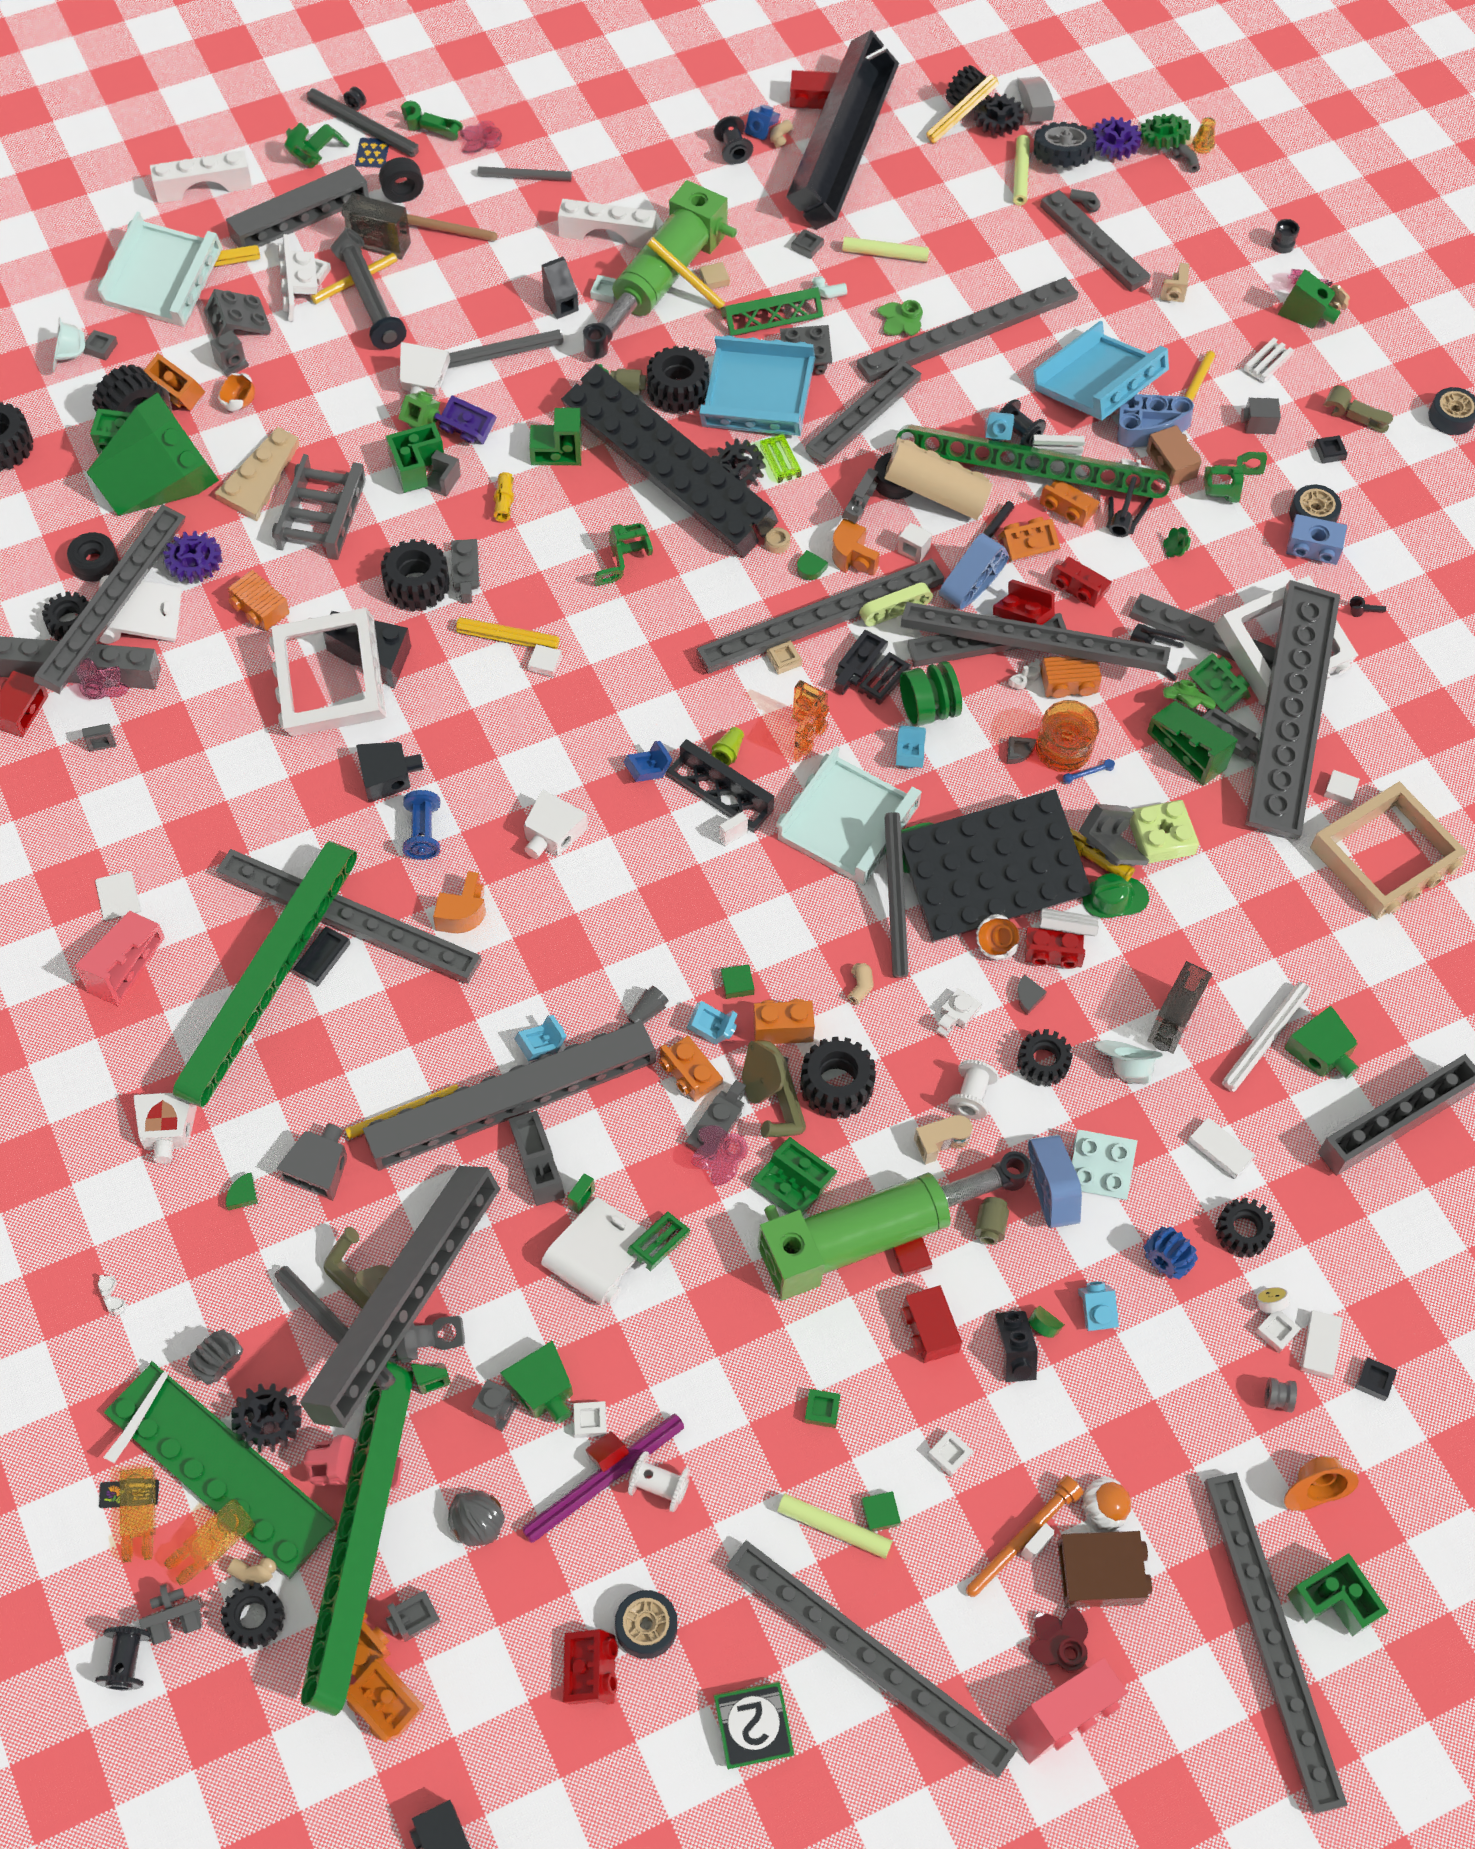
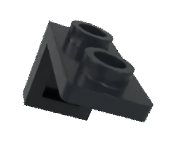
[995,1311,1038,1382]

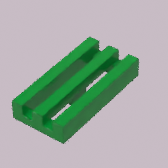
[627,1211,691,1272]

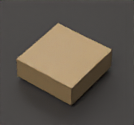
[700,262,730,289]
[766,640,802,675]

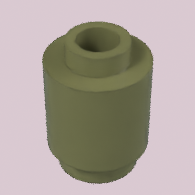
[611,368,647,395]
[974,1197,1009,1245]

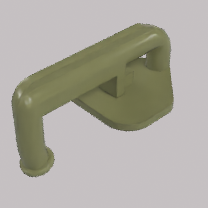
[742,1040,806,1138]
[323,1227,390,1309]

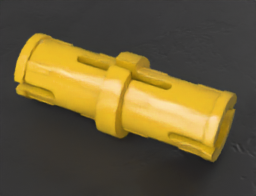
[494,472,514,522]

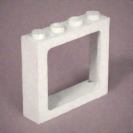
[1214,575,1358,706]
[269,607,387,737]

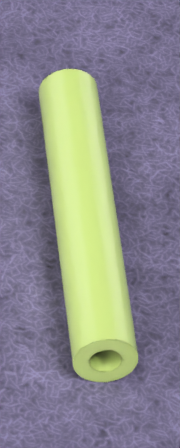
[1013,135,1030,206]
[842,236,929,262]
[777,1493,893,1559]

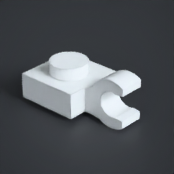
[936,988,982,1038]

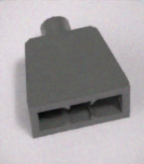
[277,1123,347,1201]

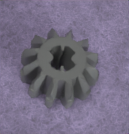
[187,1329,243,1385]

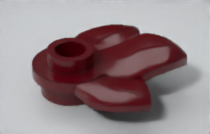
[1028,1606,1088,1671]

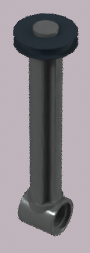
[331,228,407,350]

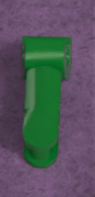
[401,101,463,141]

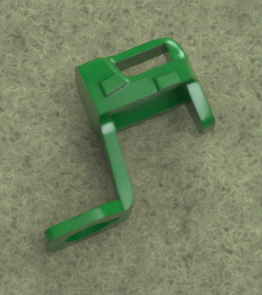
[284,123,350,168]
[1203,452,1267,503]
[594,523,653,586]

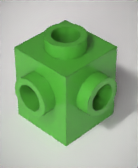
[398,391,441,428]

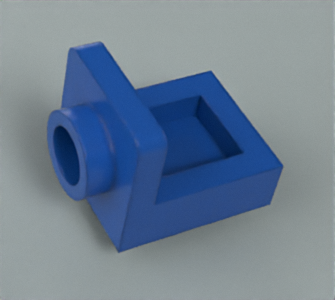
[745,105,780,140]
[623,741,672,782]

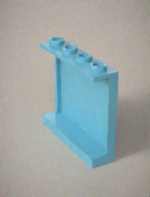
[1033,321,1169,420]
[699,335,815,436]

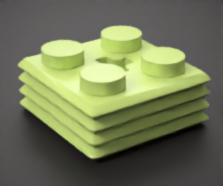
[1129,800,1199,864]

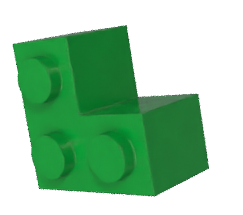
[529,407,582,466]
[386,422,444,493]
[1287,1553,1389,1637]

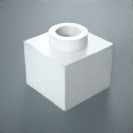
[897,522,932,563]

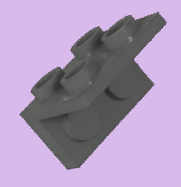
[204,289,271,339]
[1079,803,1150,866]

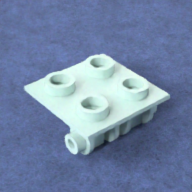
[1072,1129,1138,1200]

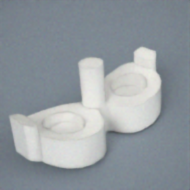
[1008,659,1041,689]

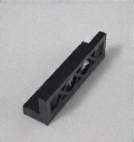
[666,739,775,833]

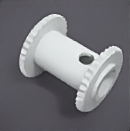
[948,1060,999,1119]
[628,1451,690,1512]

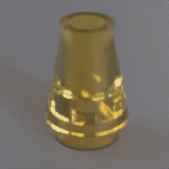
[1192,117,1216,154]

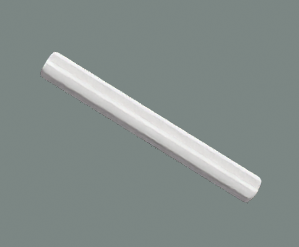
[1222,982,1311,1092]

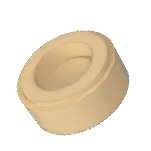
[764,528,790,554]

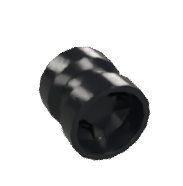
[1271,219,1300,254]

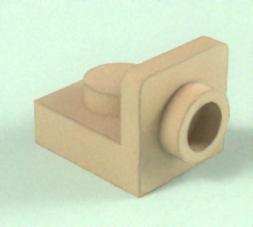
[1160,263,1189,302]

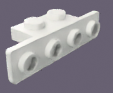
[278,234,318,321]

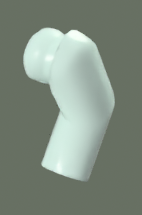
[812,276,847,299]

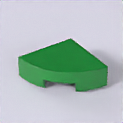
[226,1172,258,1211]

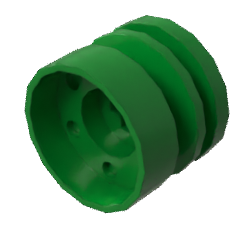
[899,661,962,727]

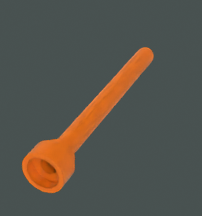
[966,1475,1084,1597]

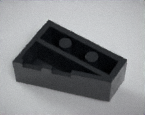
[323,610,411,689]

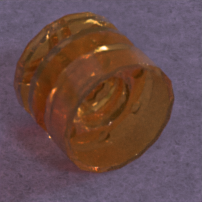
[1036,700,1099,772]

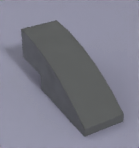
[508,1110,565,1206]

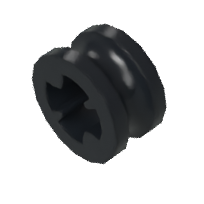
[343,86,367,111]

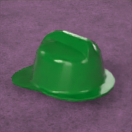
[1082,873,1149,918]

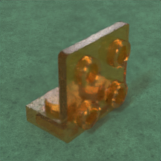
[792,680,830,762]

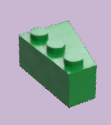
[1147,701,1238,786]

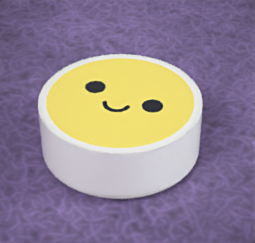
[1256,1287,1290,1313]

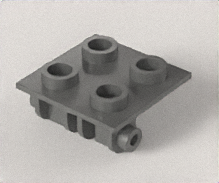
[780,325,833,375]

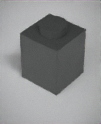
[1240,398,1281,434]

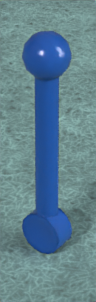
[1063,759,1115,784]

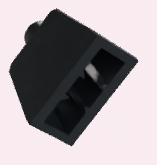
[356,742,424,803]

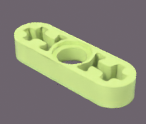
[859,583,933,626]

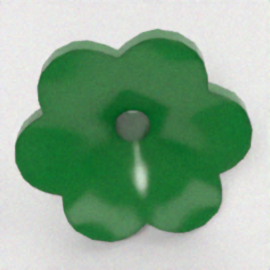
[1163,527,1191,558]

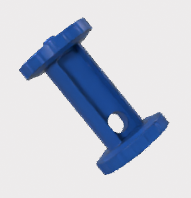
[403,790,441,860]

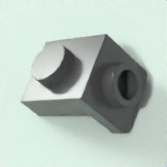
[385,1590,441,1642]

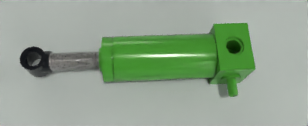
[583,180,737,359]
[757,1151,1031,1301]

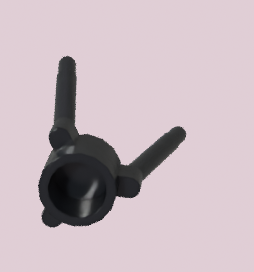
[1106,476,1154,537]
[1130,623,1186,681]

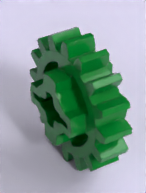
[1140,114,1191,150]

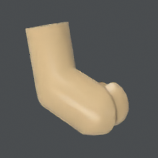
[770,119,793,148]
[847,963,874,1005]
[227,1557,277,1586]

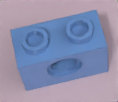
[1286,514,1347,565]

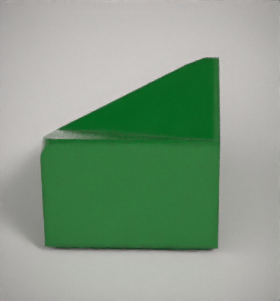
[411,1363,451,1395]

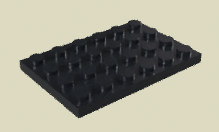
[901,789,1092,943]

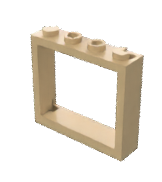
[1310,781,1467,920]

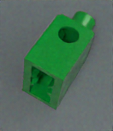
[1278,269,1341,329]
[1284,1006,1359,1079]
[500,1341,573,1424]

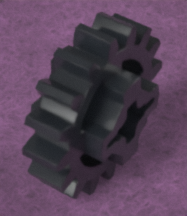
[974,93,1024,136]
[712,438,766,489]
[231,1383,302,1453]

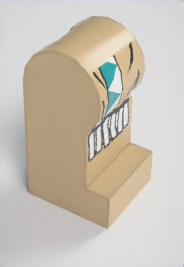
[914,1115,973,1165]

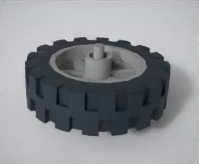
[1033,122,1097,168]

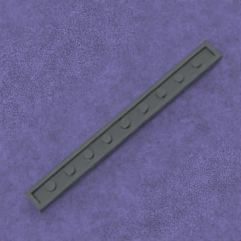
[857,277,1078,383]
[34,504,186,694]
[697,559,944,674]
[901,602,1171,673]
[216,849,482,984]
[1204,1472,1348,1815]
[726,1540,1018,1779]

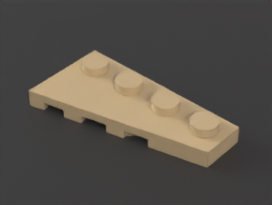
[215,427,300,521]

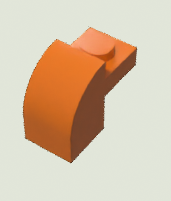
[832,518,880,576]
[433,871,486,933]

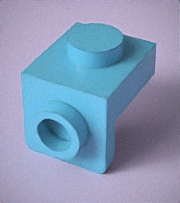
[984,412,1014,441]
[896,725,926,769]
[687,1001,738,1045]
[514,1015,566,1062]
[1078,1281,1119,1331]

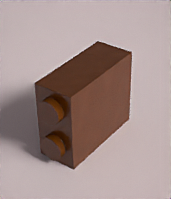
[1057,1531,1152,1608]

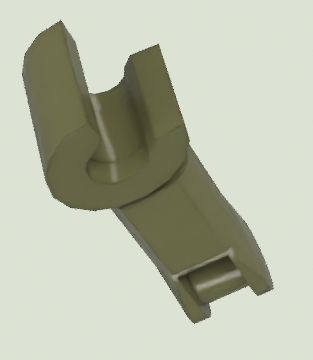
[1323,385,1393,433]

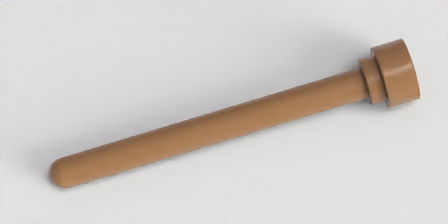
[384,205,498,241]

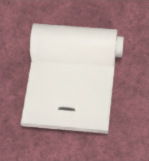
[99,575,182,644]
[541,1197,656,1306]

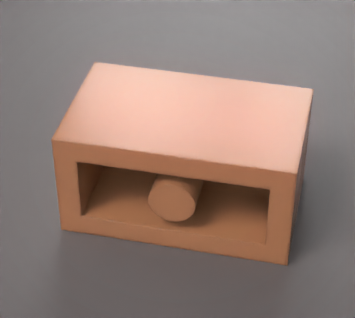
[1146,425,1202,487]

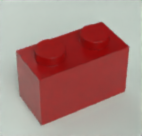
[789,70,837,109]
[0,671,49,738]
[900,1285,962,1363]

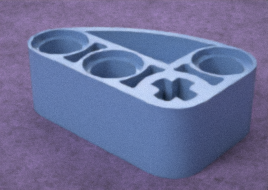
[1117,394,1194,447]
[939,533,1009,610]
[1028,1135,1082,1228]

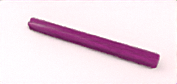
[522,1414,684,1543]

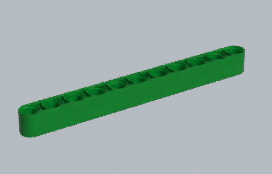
[896,424,1170,498]
[173,841,357,1108]
[301,1360,414,1716]

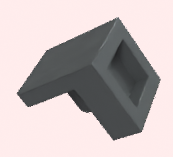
[425,450,461,497]

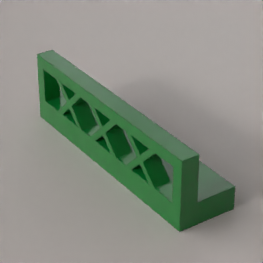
[720,287,824,336]

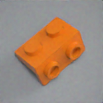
[346,1657,425,1742]

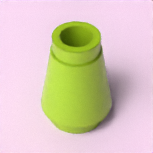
[711,727,744,766]

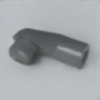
[1172,144,1200,173]
[1070,189,1100,212]

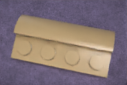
[884,438,992,520]

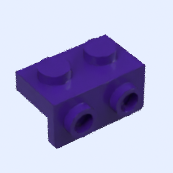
[434,395,497,445]

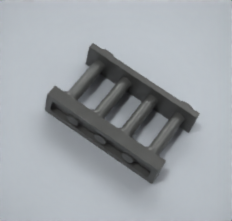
[272,454,366,560]

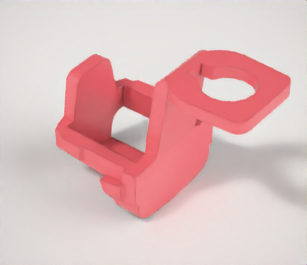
[303,1435,403,1489]

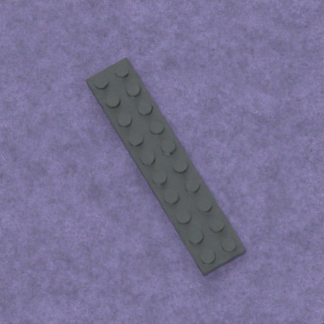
[1245,580,1340,840]

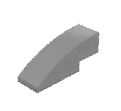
[1017,76,1055,122]

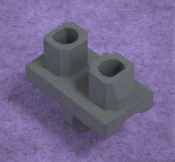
[139,1583,204,1645]

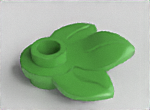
[877,300,923,336]
[1162,680,1216,710]

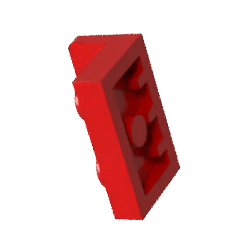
[1050,556,1112,607]
[993,579,1055,625]
[1024,927,1086,969]
[563,1629,618,1705]

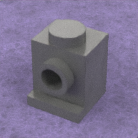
[210,330,249,376]
[472,1379,518,1432]

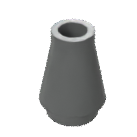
[627,985,669,1024]

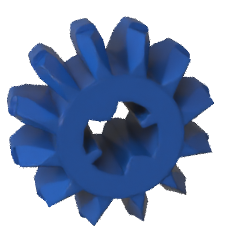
[1143,1226,1198,1279]

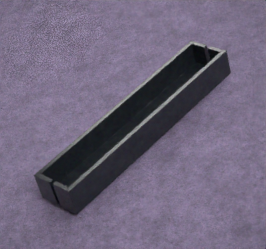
[786,29,899,230]
[561,364,779,558]

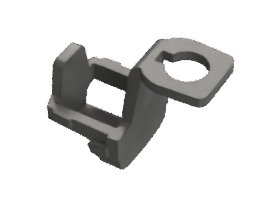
[389,1316,465,1363]

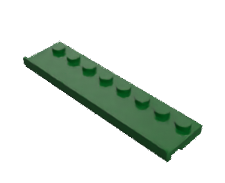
[104,1361,337,1579]

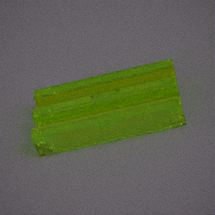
[760,434,802,483]

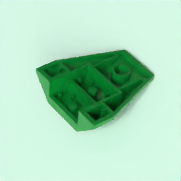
[86,392,219,516]

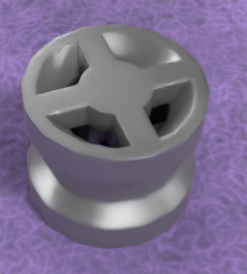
[1265,1377,1297,1413]

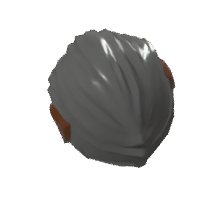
[448,1490,505,1547]

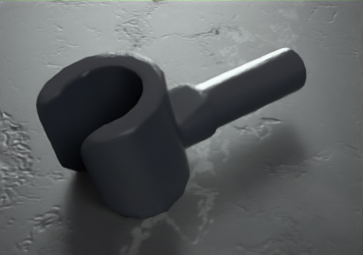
[1349,596,1386,617]

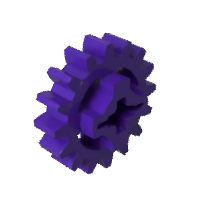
[1092,116,1142,160]
[163,531,223,584]

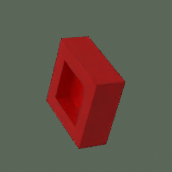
[893,1237,933,1277]
[585,1431,630,1473]

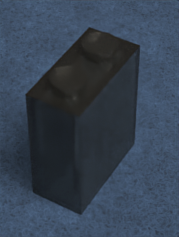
[341,193,411,260]
[1147,961,1213,1054]

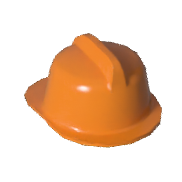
[1284,1456,1359,1511]

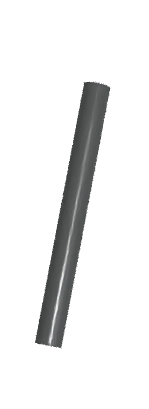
[478,166,572,181]

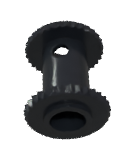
[713,116,754,165]
[999,399,1046,447]
[95,1626,150,1691]

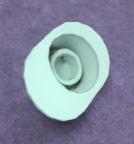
[53,317,85,373]
[1094,1040,1163,1084]

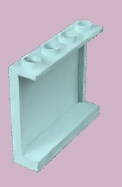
[97,212,222,327]
[776,746,922,886]

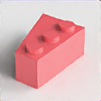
[75,911,165,1006]
[1005,1658,1128,1764]

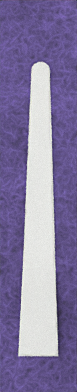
[103,1372,168,1463]

